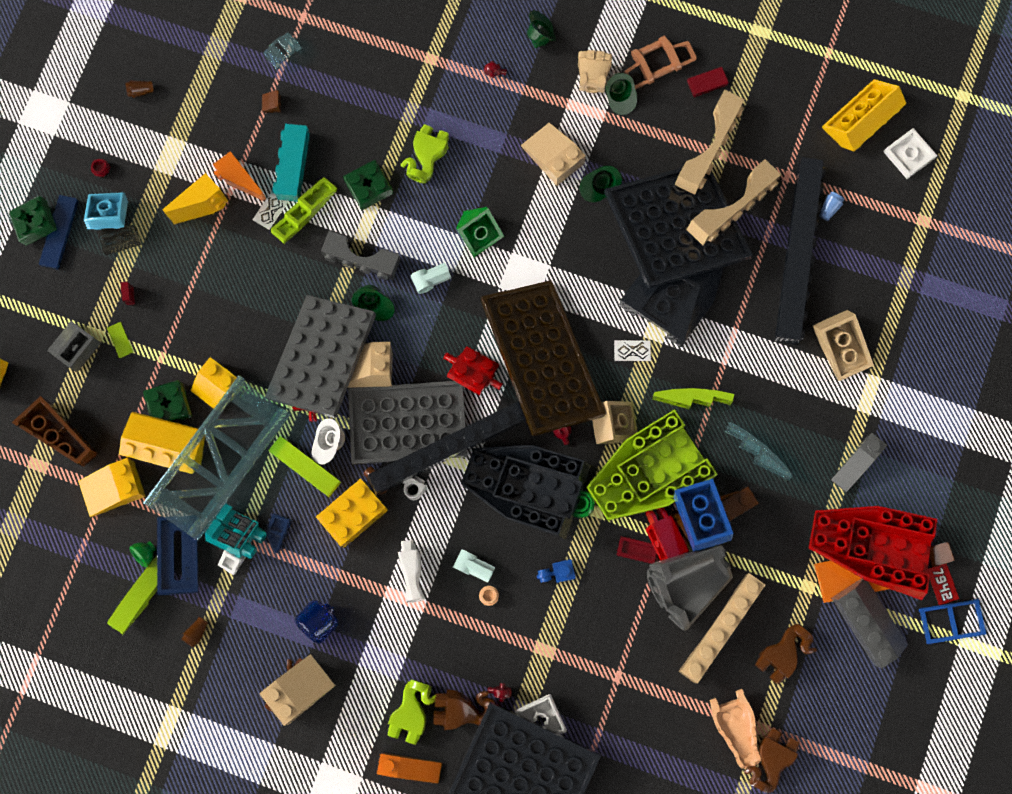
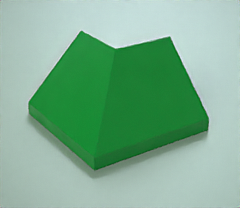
[456,207,504,257]

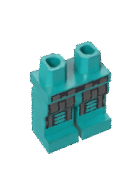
[205,503,266,559]

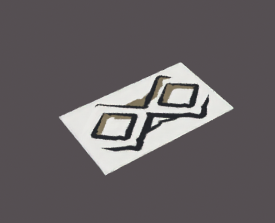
[253,192,289,230]
[614,340,651,361]

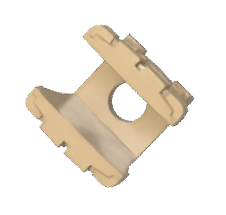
[578,50,612,93]

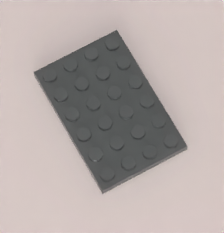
[265,295,376,418]
[348,381,467,465]

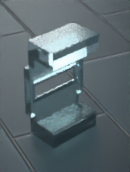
[263,32,301,69]

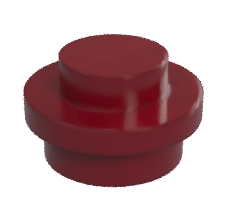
[91,159,110,177]

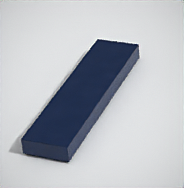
[39,195,79,270]

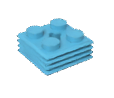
[84,192,128,230]

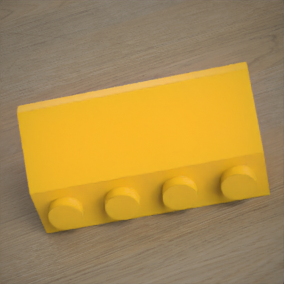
[822,79,907,151]
[119,412,206,474]

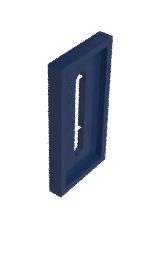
[157,515,199,595]

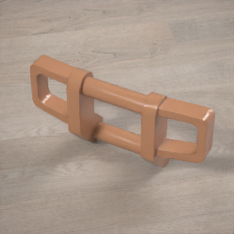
[624,36,696,90]

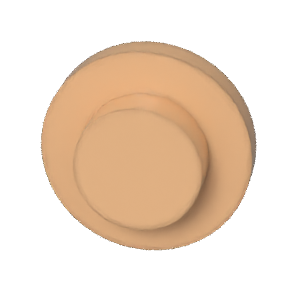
[479,586,499,606]

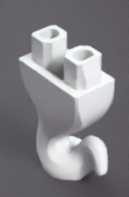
[398,540,425,603]

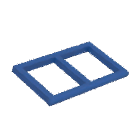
[919,599,986,644]

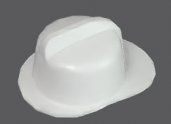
[312,419,345,464]

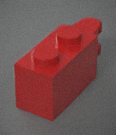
[645,507,689,561]

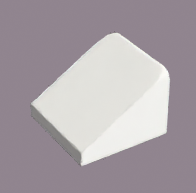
[218,550,246,575]

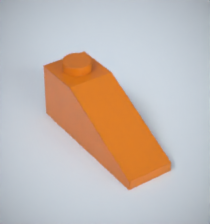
[212,151,266,201]
[377,752,442,784]

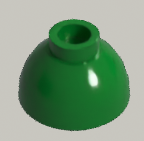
[574,491,595,518]
[129,541,156,568]

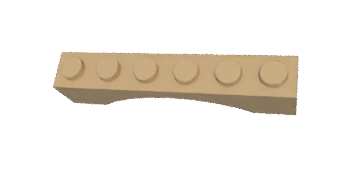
[675,90,745,195]
[686,160,781,245]
[679,573,765,684]

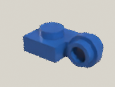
[537,559,576,583]

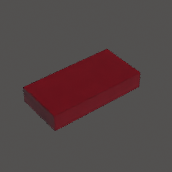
[687,67,729,97]
[616,536,657,564]

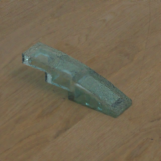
[724,422,792,480]

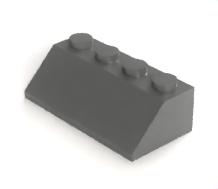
[831,578,908,668]

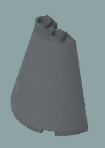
[647,544,733,631]

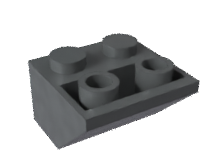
[47,321,101,373]

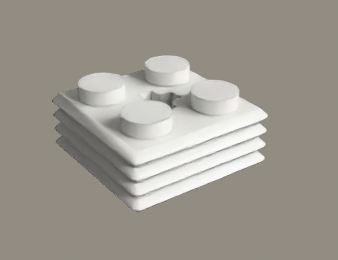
[515,694,567,735]

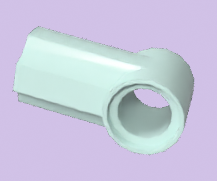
[411,263,451,294]
[453,550,495,583]

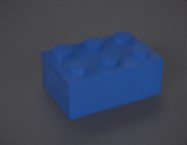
[674,479,733,552]

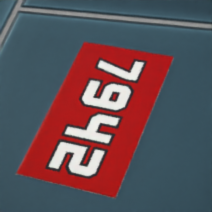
[927,563,959,605]

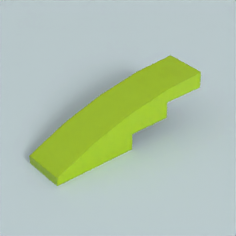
[271,177,337,244]
[652,388,734,409]
[268,436,341,498]
[107,556,157,634]

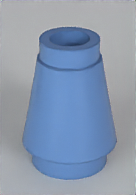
[819,192,844,221]

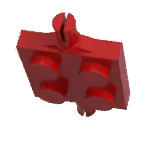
[443,346,503,395]

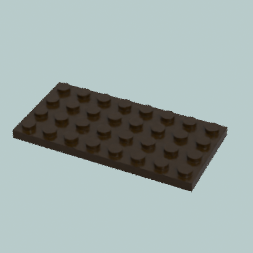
[480,280,606,436]

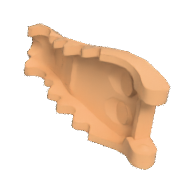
[710,689,761,769]

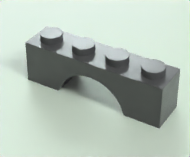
[321,231,401,281]

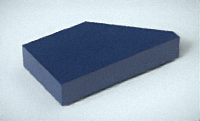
[266,513,292,554]

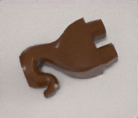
[755,624,817,685]
[433,689,495,730]
[744,728,800,794]

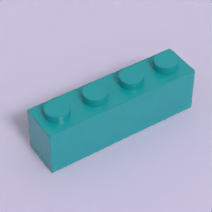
[273,124,310,202]

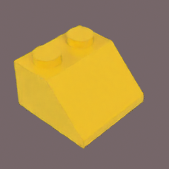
[191,357,244,414]

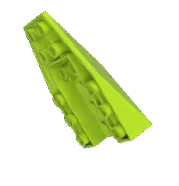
[587,409,718,521]

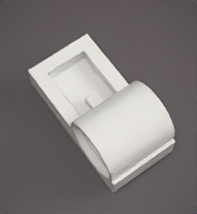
[402,476,427,500]

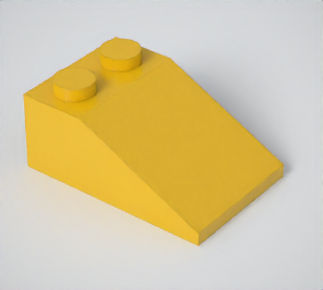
[163,173,228,224]
[78,458,146,517]

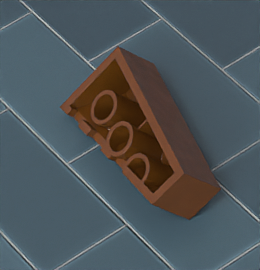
[12,396,98,467]
[668,487,759,546]

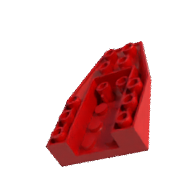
[809,506,937,600]

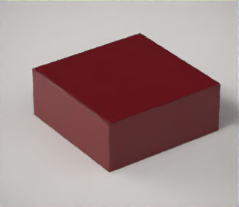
[120,281,135,305]

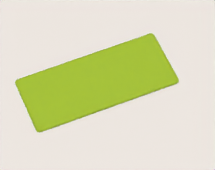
[107,322,133,358]

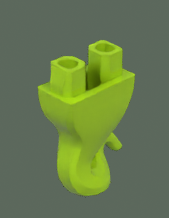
[401,124,449,183]
[388,679,436,745]

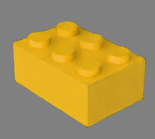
[316,478,388,548]

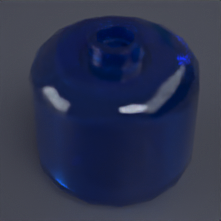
[294,600,339,644]

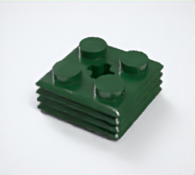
[343,160,393,210]
[9,196,57,246]
[143,380,192,423]

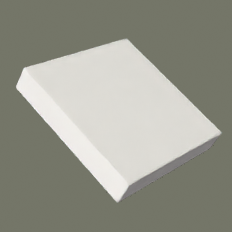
[883,128,937,179]

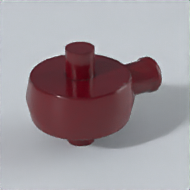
[484,61,507,78]
[553,426,571,445]
[487,683,512,702]

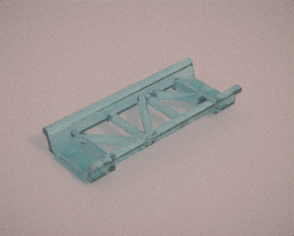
[143,375,291,541]

